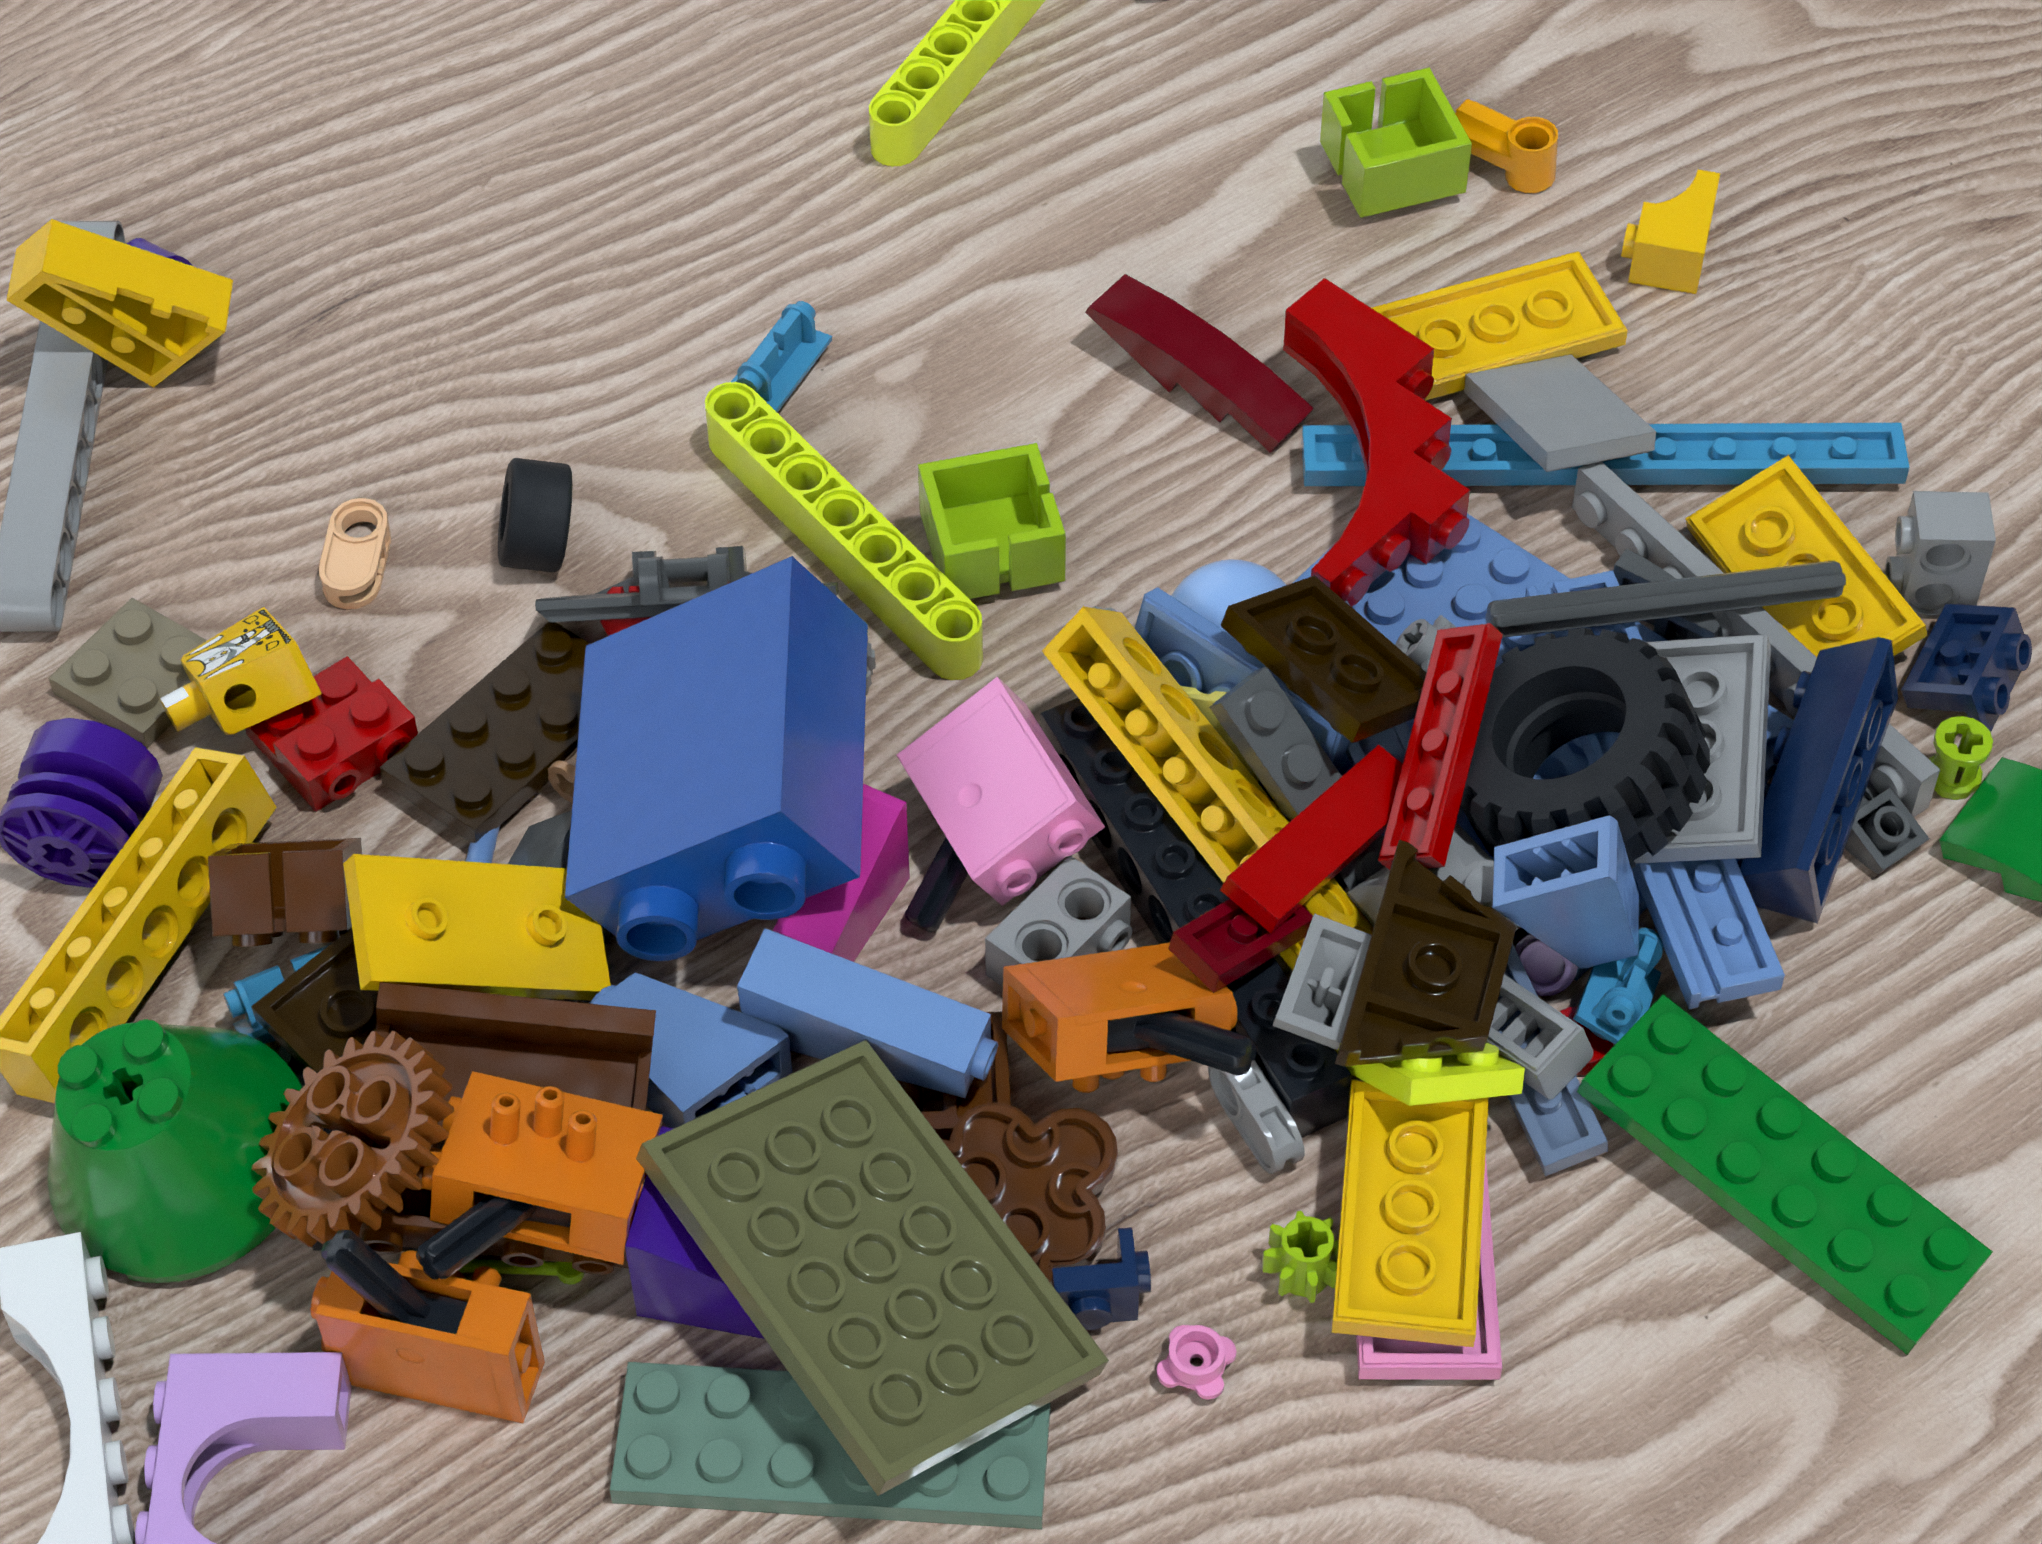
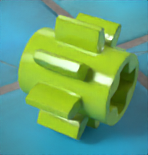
[1262,1211,1338,1303]

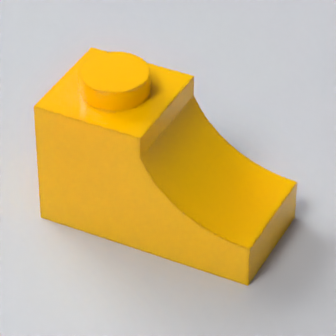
[1621,169,1721,294]

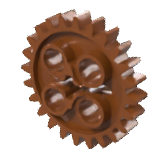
[252,1031,454,1248]

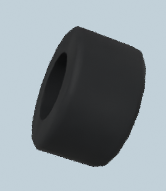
[498,458,573,572]

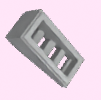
[1486,974,1594,1100]

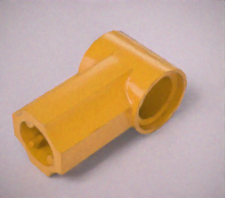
[1455,99,1558,193]

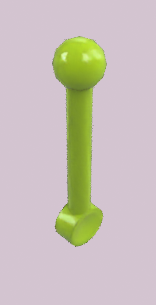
[458,1259,585,1285]

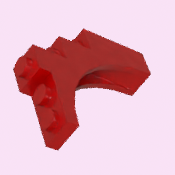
[1283,278,1470,607]

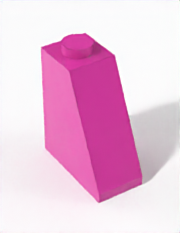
[773,784,910,962]

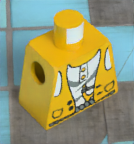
[159,607,322,735]

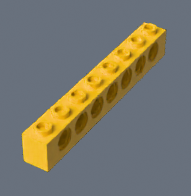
[1042,606,1373,971]

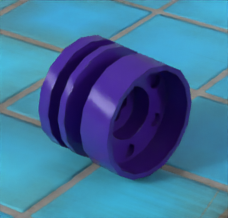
[0,718,163,888]

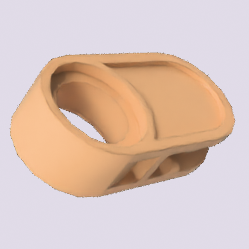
[319,498,391,610]

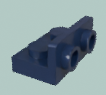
[1901,604,2032,732]

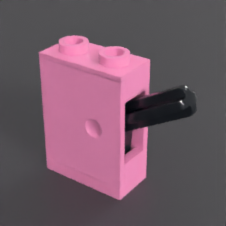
[897,677,1105,932]

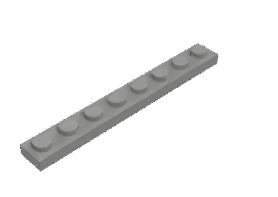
[1572,462,1940,817]

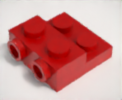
[245,656,418,812]

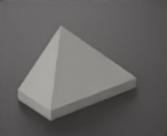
[1273,913,1371,1050]

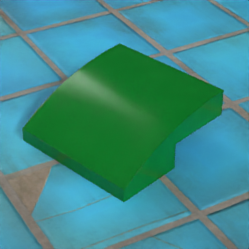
[1939,757,2042,902]

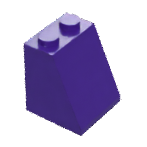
[625,1126,765,1339]

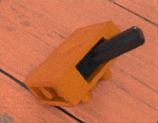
[1002,943,1257,1093]
[416,1071,663,1280]
[311,1229,545,1423]

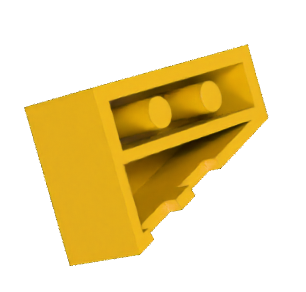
[6,219,233,388]

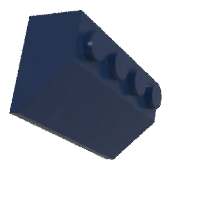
[1736,637,1898,924]

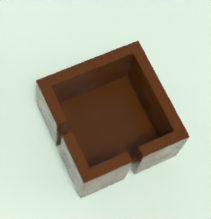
[208,838,362,947]

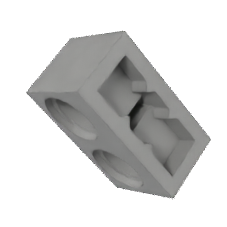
[1884,491,1996,619]
[985,856,1132,987]

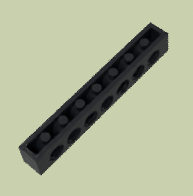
[1040,698,1351,1138]

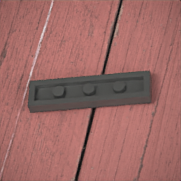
[1209,667,1385,895]

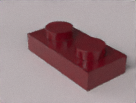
[1168,899,1313,993]

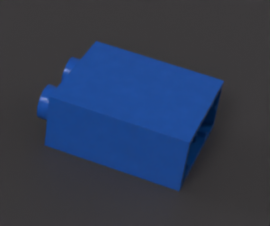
[565,556,868,961]

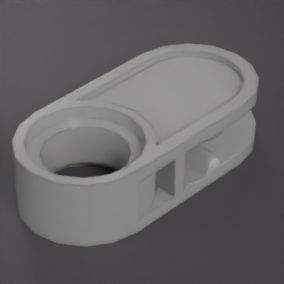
[1208,1060,1305,1174]

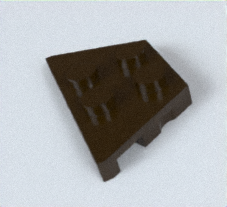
[1335,840,1516,1067]

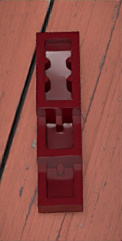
[1085,274,1314,453]

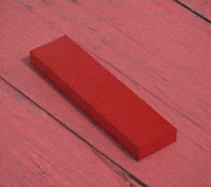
[1378,623,1503,870]
[1220,745,1403,933]

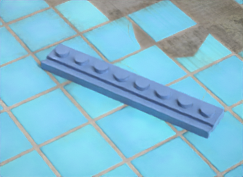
[1525,570,1785,1009]

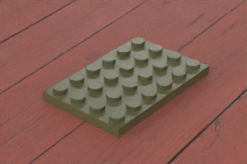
[636,1040,1109,1496]

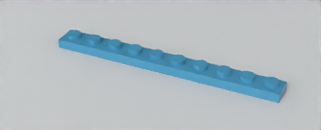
[1301,423,1910,486]

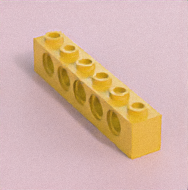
[0,747,277,1103]

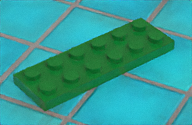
[1577,994,1993,1355]

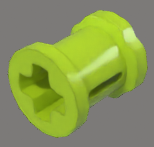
[1929,716,1993,800]

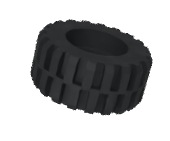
[1460,628,1710,869]

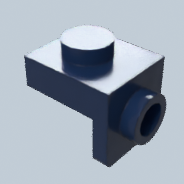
[1052,1227,1151,1330]

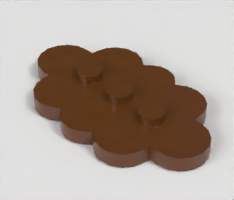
[942,1102,1118,1285]

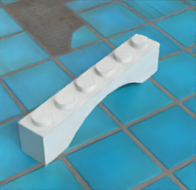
[0,1232,135,1544]

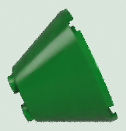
[48,1019,303,1283]

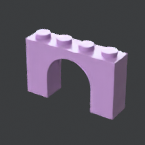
[135,1352,352,1544]

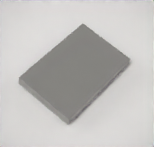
[1464,354,1656,472]

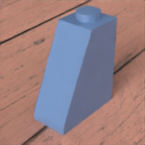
[1492,815,1639,969]
[590,972,792,1128]

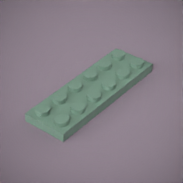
[610,1362,1051,1529]

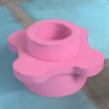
[1156,1325,1236,1400]

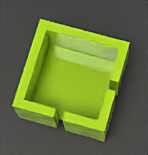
[1320,67,1472,218]
[918,443,1066,599]

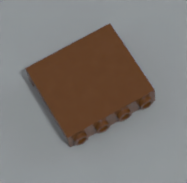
[358,982,656,1274]

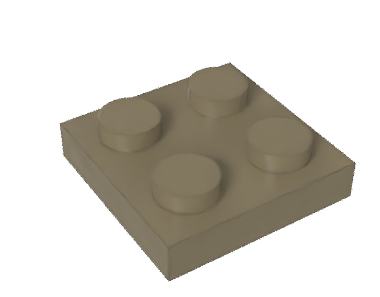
[48,598,207,748]

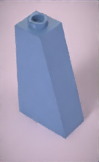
[737,928,998,1098]

